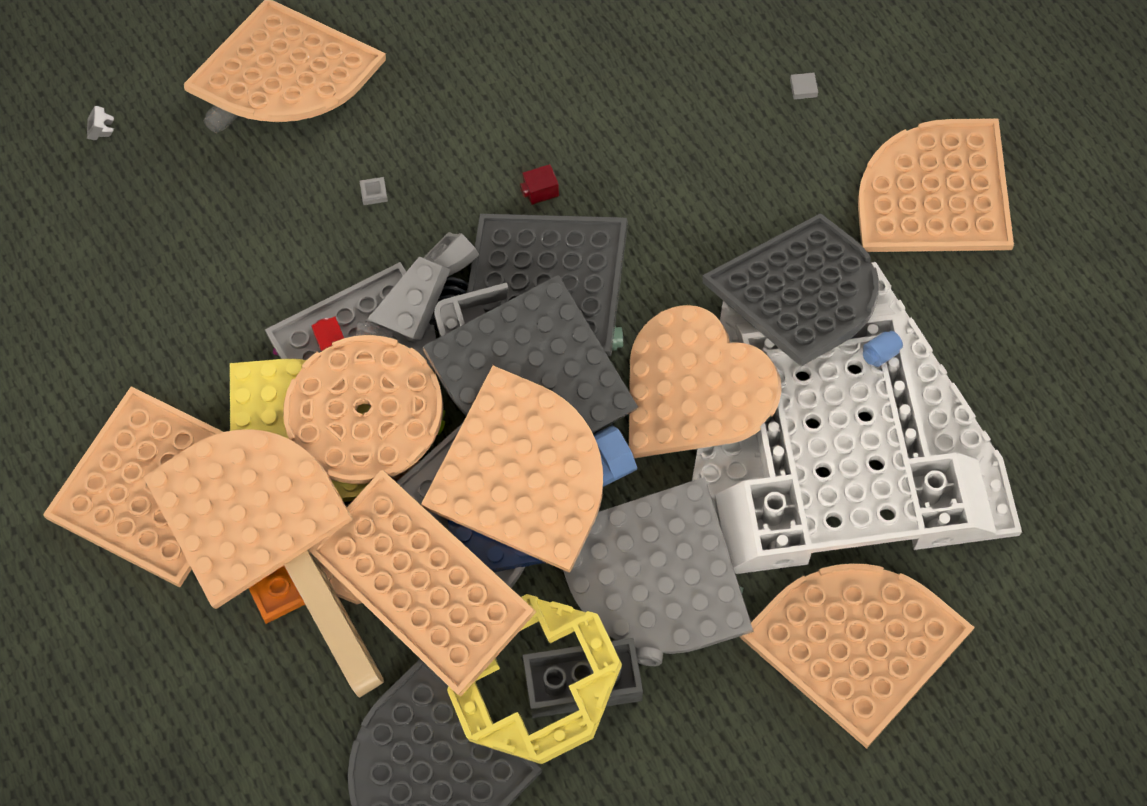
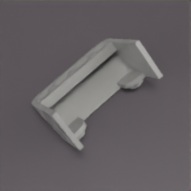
[434,283,508,336]

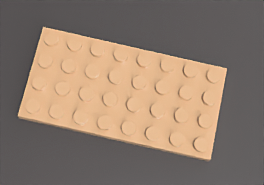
[308,470,536,696]

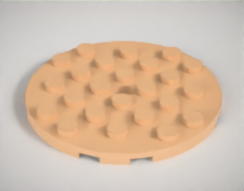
[283,335,443,484]

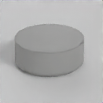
[636,647,663,666]

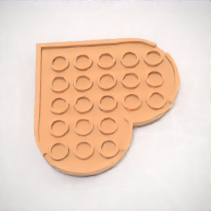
[629,305,781,458]

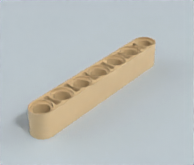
[284,548,384,698]

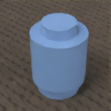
[863,331,903,367]

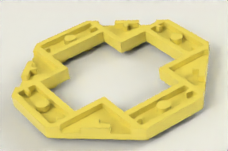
[447,594,622,764]

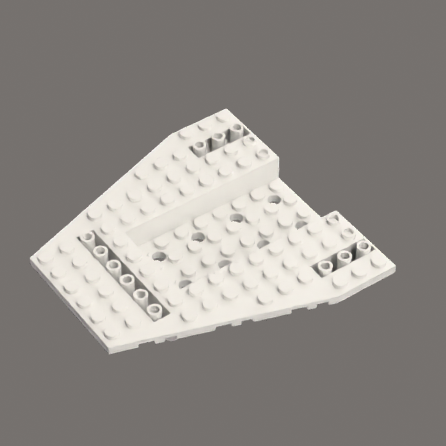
[692,262,1022,574]

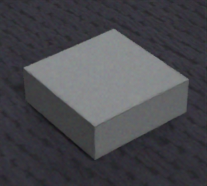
[790,73,818,99]
[360,177,388,205]

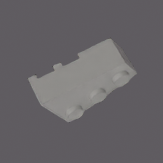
[368,257,450,340]

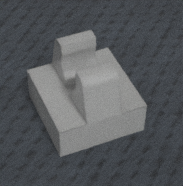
[87,106,114,140]

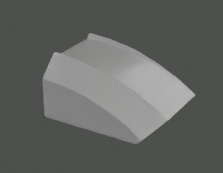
[424,232,479,276]

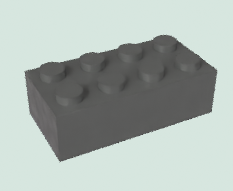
[523,638,643,718]

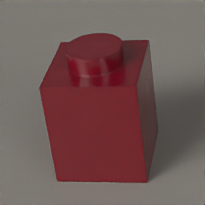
[520,164,559,205]

